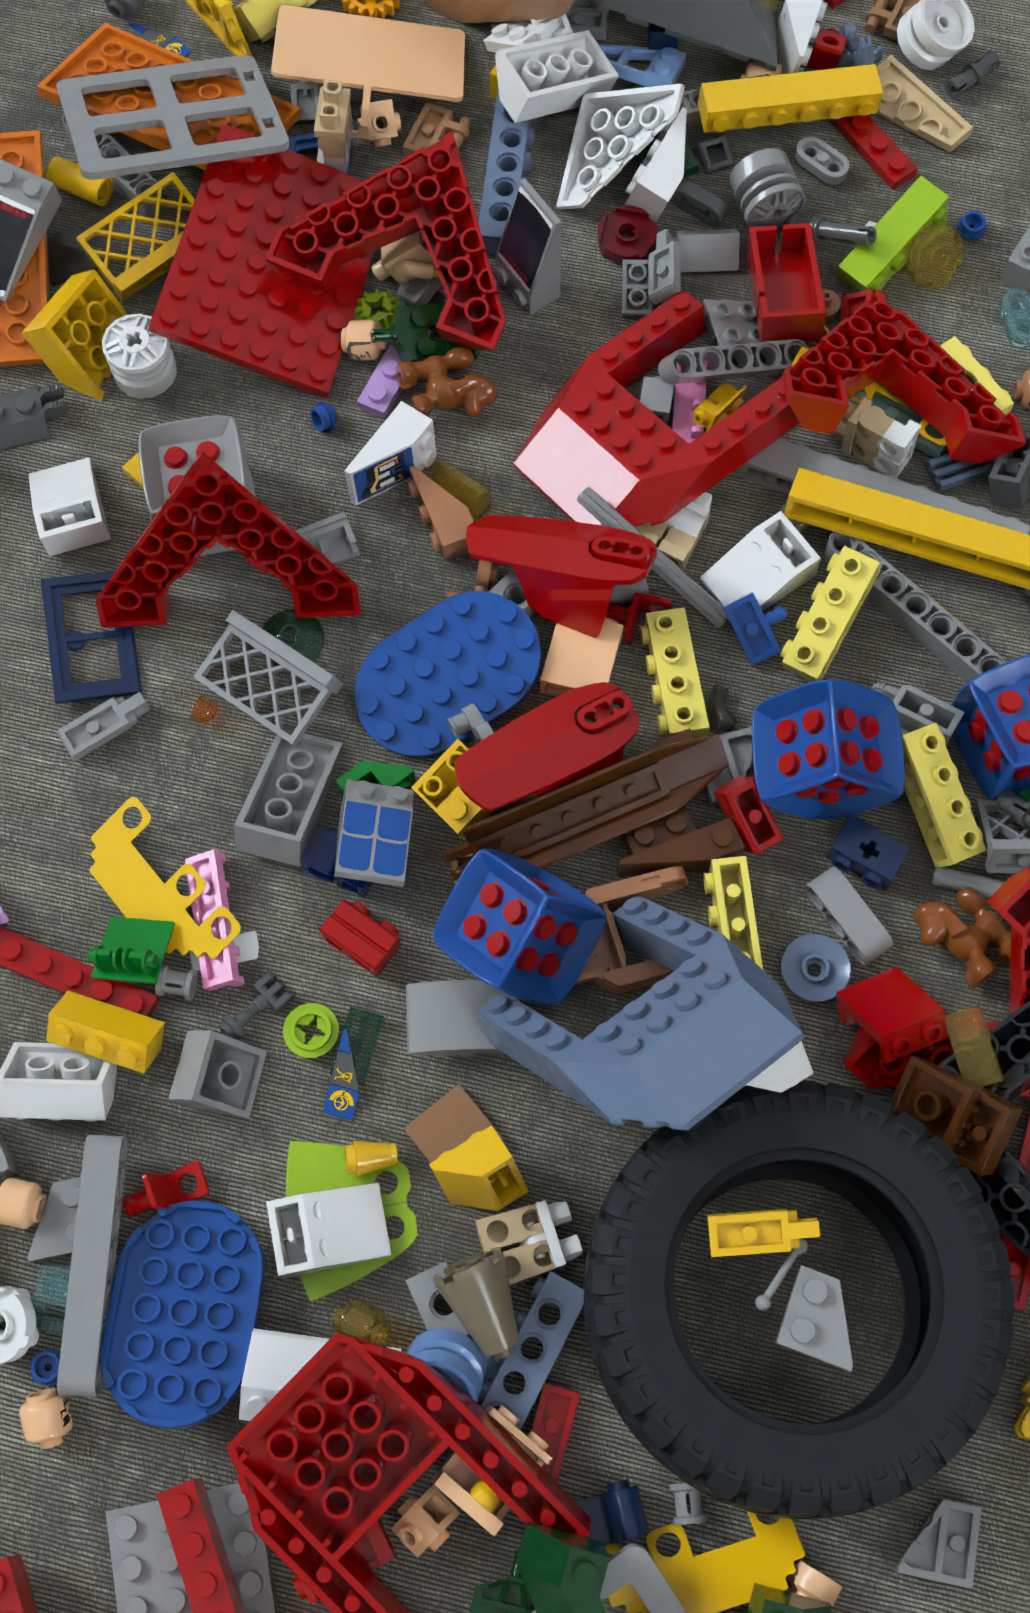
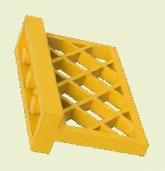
[76,172,195,302]

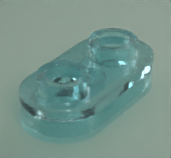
[1000,288,1030,347]

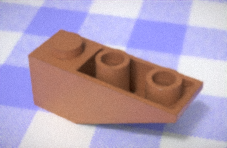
[406,466,474,561]

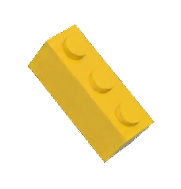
[46,991,165,1074]

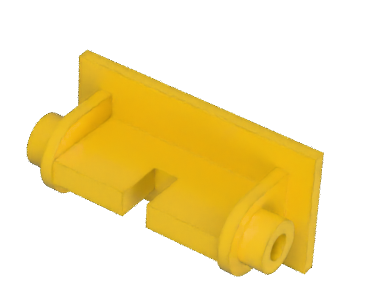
[693,383,748,431]

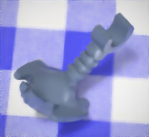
[838,23,883,68]

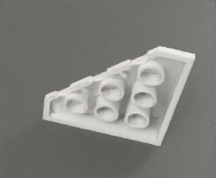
[556,84,685,209]

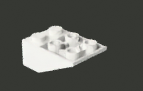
[777,0,828,74]
[625,107,687,223]
[28,457,111,557]
[700,511,821,611]
[266,1183,392,1279]

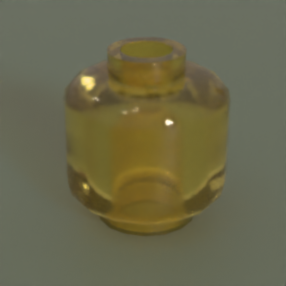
[332,1299,390,1346]

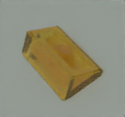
[431,458,491,522]

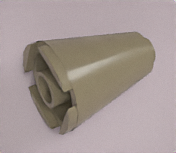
[433,1247,519,1360]

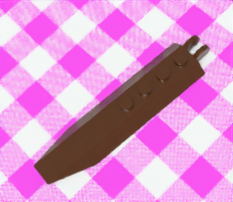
[443,734,729,881]

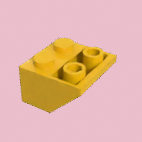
[411,739,493,838]
[429,1125,529,1211]

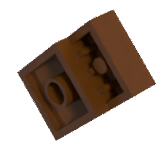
[890,1056,1023,1176]

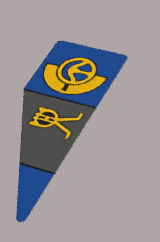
[129,23,191,57]
[323,1029,359,1120]

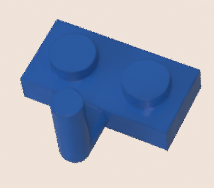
[722,591,788,666]

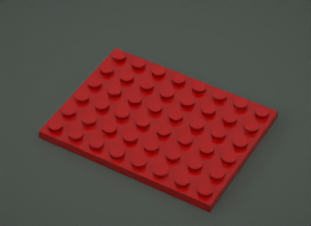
[148,123,375,399]

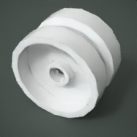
[897,0,974,70]

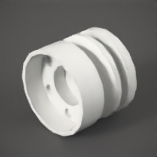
[102,314,177,399]

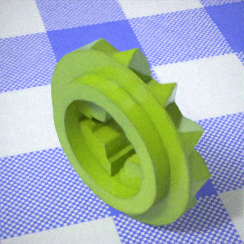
[353,288,399,329]
[283,1003,339,1059]

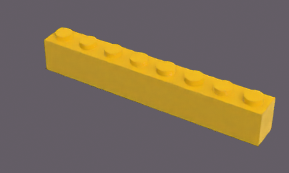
[784,468,1030,590]

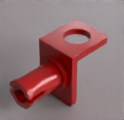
[807,28,847,70]
[606,592,673,645]
[122,1161,210,1218]

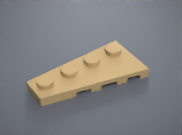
[876,55,973,152]

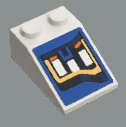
[344,401,437,505]

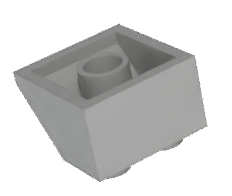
[168,1030,267,1119]

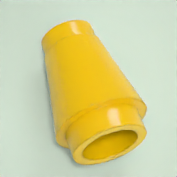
[344,1141,398,1177]

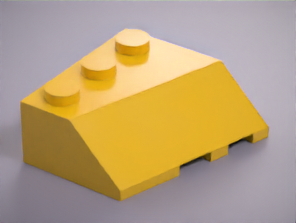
[21,269,128,401]

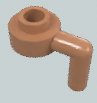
[447,560,500,598]

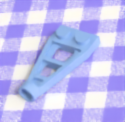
[598,44,687,87]

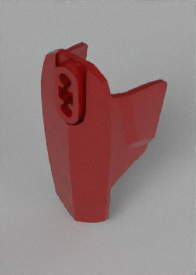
[466,515,657,638]
[455,682,639,812]

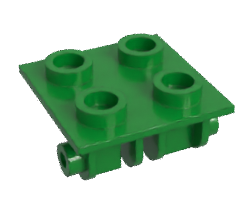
[87,917,175,984]

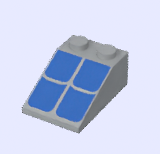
[334,779,414,887]

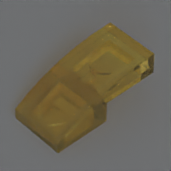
[944,1005,1003,1087]

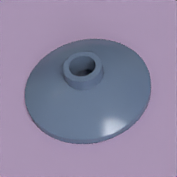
[780,934,851,1002]

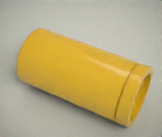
[46,156,113,207]

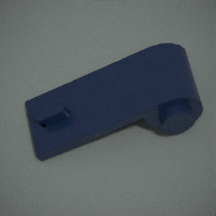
[576,1479,650,1545]

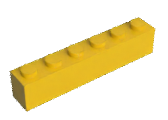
[698,64,883,133]

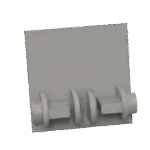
[703,299,760,361]

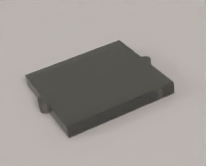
[47,227,98,287]

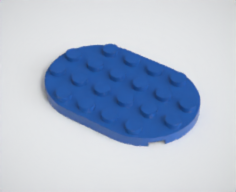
[355,591,542,759]
[101,1201,265,1429]

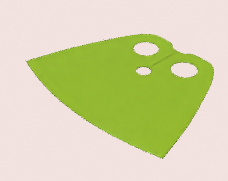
[286,1141,417,1302]

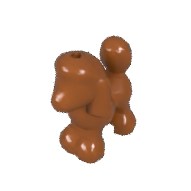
[396,347,497,417]
[913,887,1011,989]

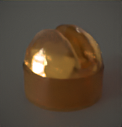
[190,695,218,724]

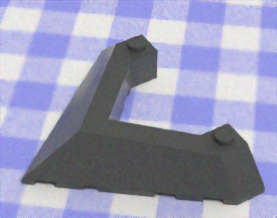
[588,0,777,72]

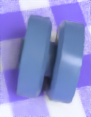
[406,1328,487,1403]

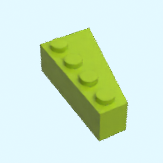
[838,176,949,293]

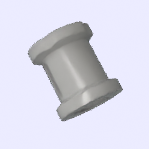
[155,965,198,1001]
[669,1483,708,1525]

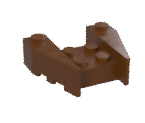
[617,728,745,877]

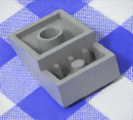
[406,980,520,1057]

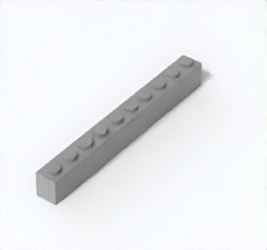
[731,438,1030,534]

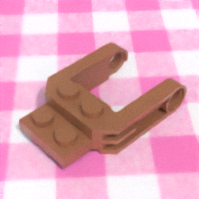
[574,866,689,995]

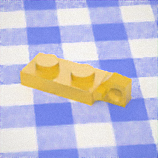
[707,1209,820,1257]

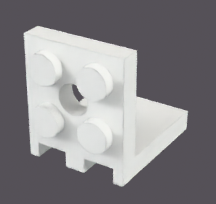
[483,14,573,52]

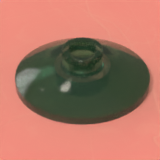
[262,609,325,666]

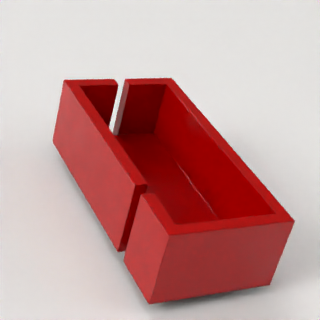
[747,223,826,342]

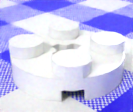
[0,1286,39,1364]

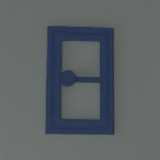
[41,571,142,704]

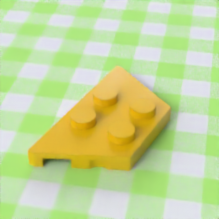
[184,0,253,57]

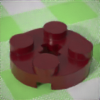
[597,206,658,263]

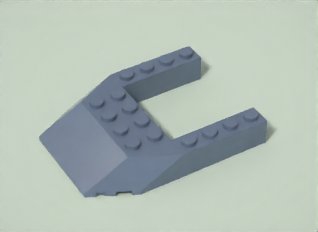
[476,895,804,1130]

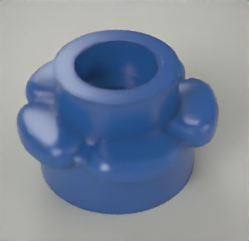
[957,211,987,240]
[310,401,338,432]
[31,1348,60,1387]

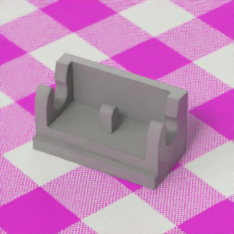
[295,512,360,565]

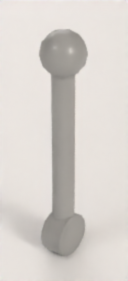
[755,1238,808,1311]

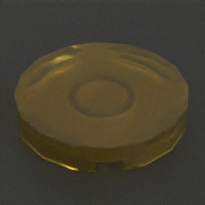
[907,224,963,288]

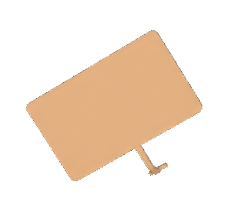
[271,5,465,141]

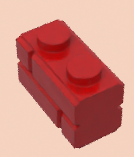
[713,776,784,854]
[319,899,401,978]

